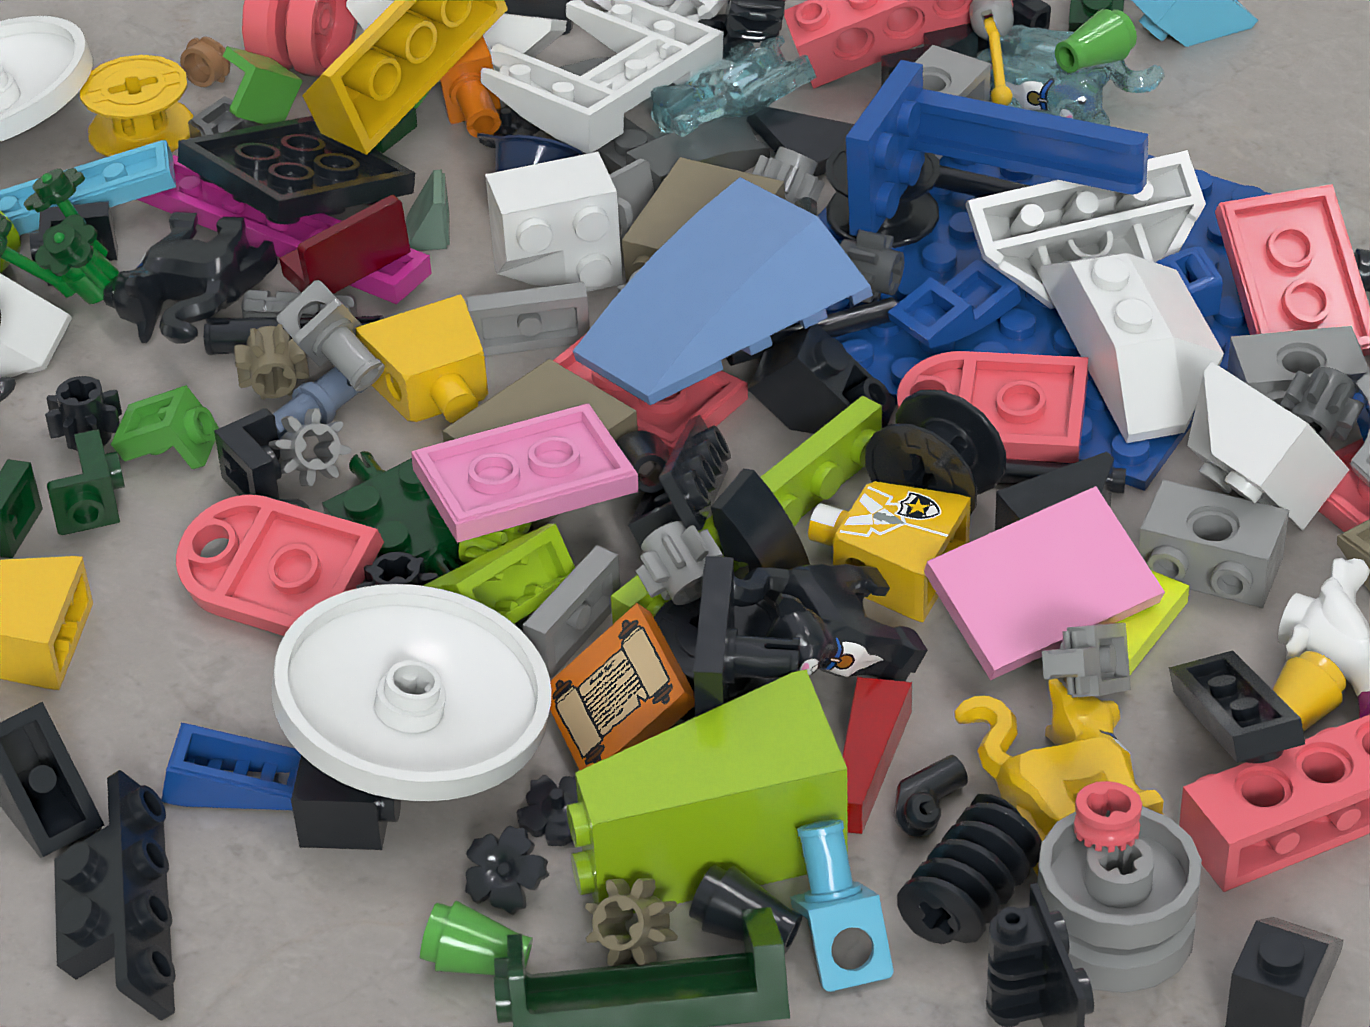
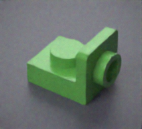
[111,385,219,469]

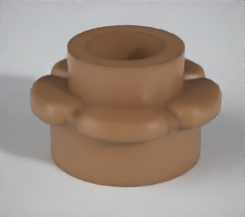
[180,36,230,87]

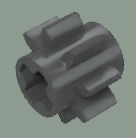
[840,230,904,303]
[1280,367,1364,444]

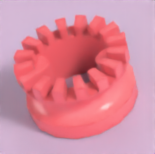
[1073,781,1142,853]

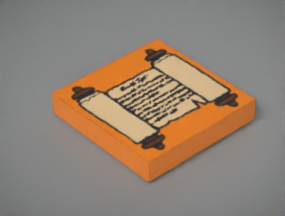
[550,603,695,770]

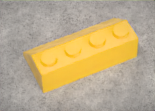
[302,0,508,155]

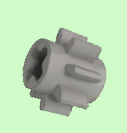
[752,147,825,204]
[269,408,351,486]
[635,521,723,605]

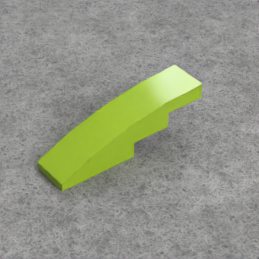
[423,523,575,624]

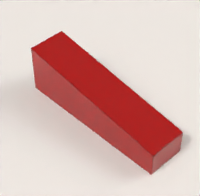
[843,677,912,834]

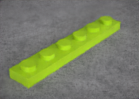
[611,396,882,624]

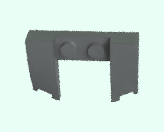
[558,57,770,192]

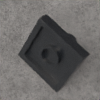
[693,556,800,717]

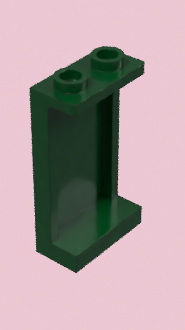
[494,907,790,1027]

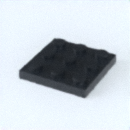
[177,116,416,225]

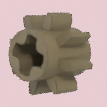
[234,324,309,400]
[585,878,678,966]

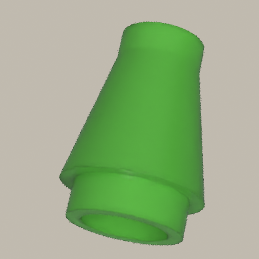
[1055,9,1137,73]
[420,900,533,975]

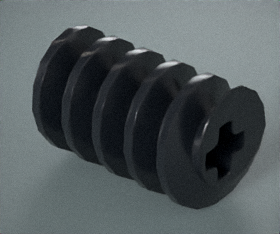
[897,794,1042,944]

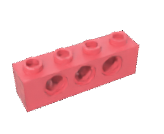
[784,0,1013,89]
[1179,714,1370,892]

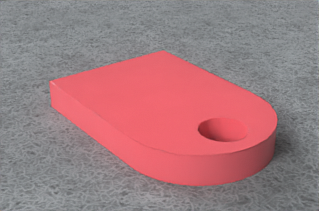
[897,351,1088,463]
[176,495,384,636]

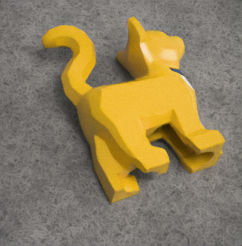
[954,678,1164,876]

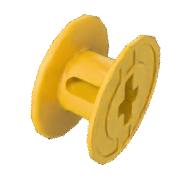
[80,54,194,157]

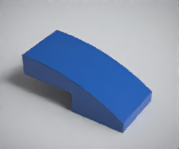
[888,258,1022,348]

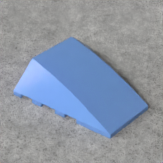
[573,177,873,405]

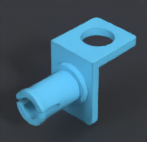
[790,819,894,992]

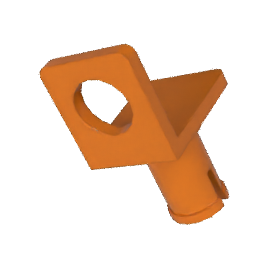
[440,36,501,138]

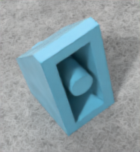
[1132,0,1258,47]

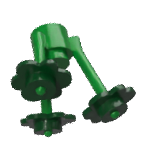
[0,168,119,304]

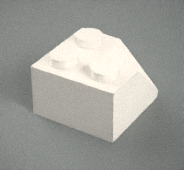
[485,152,623,292]
[1187,361,1350,530]

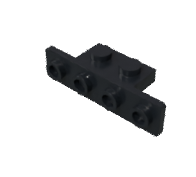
[628,415,731,548]
[54,770,176,1021]

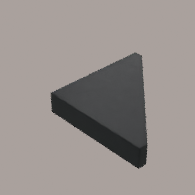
[747,104,854,177]

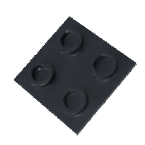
[986,883,1094,1027]

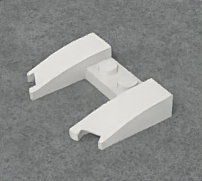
[481,0,724,154]

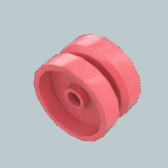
[242,0,358,78]

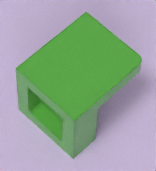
[223,46,303,125]

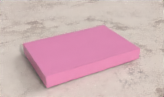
[411,404,638,543]
[924,486,1165,681]

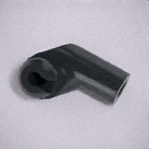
[894,754,968,837]

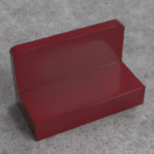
[279,195,411,294]

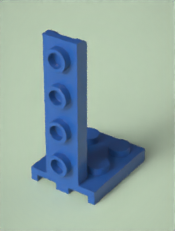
[846,60,1149,236]

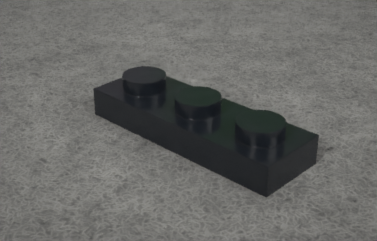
[1169,650,1305,763]

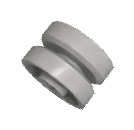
[1038,806,1202,993]

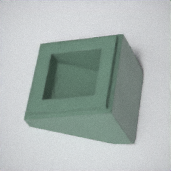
[406,169,450,251]

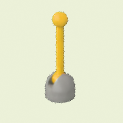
[969,0,1014,106]

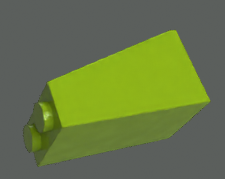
[566,670,848,914]

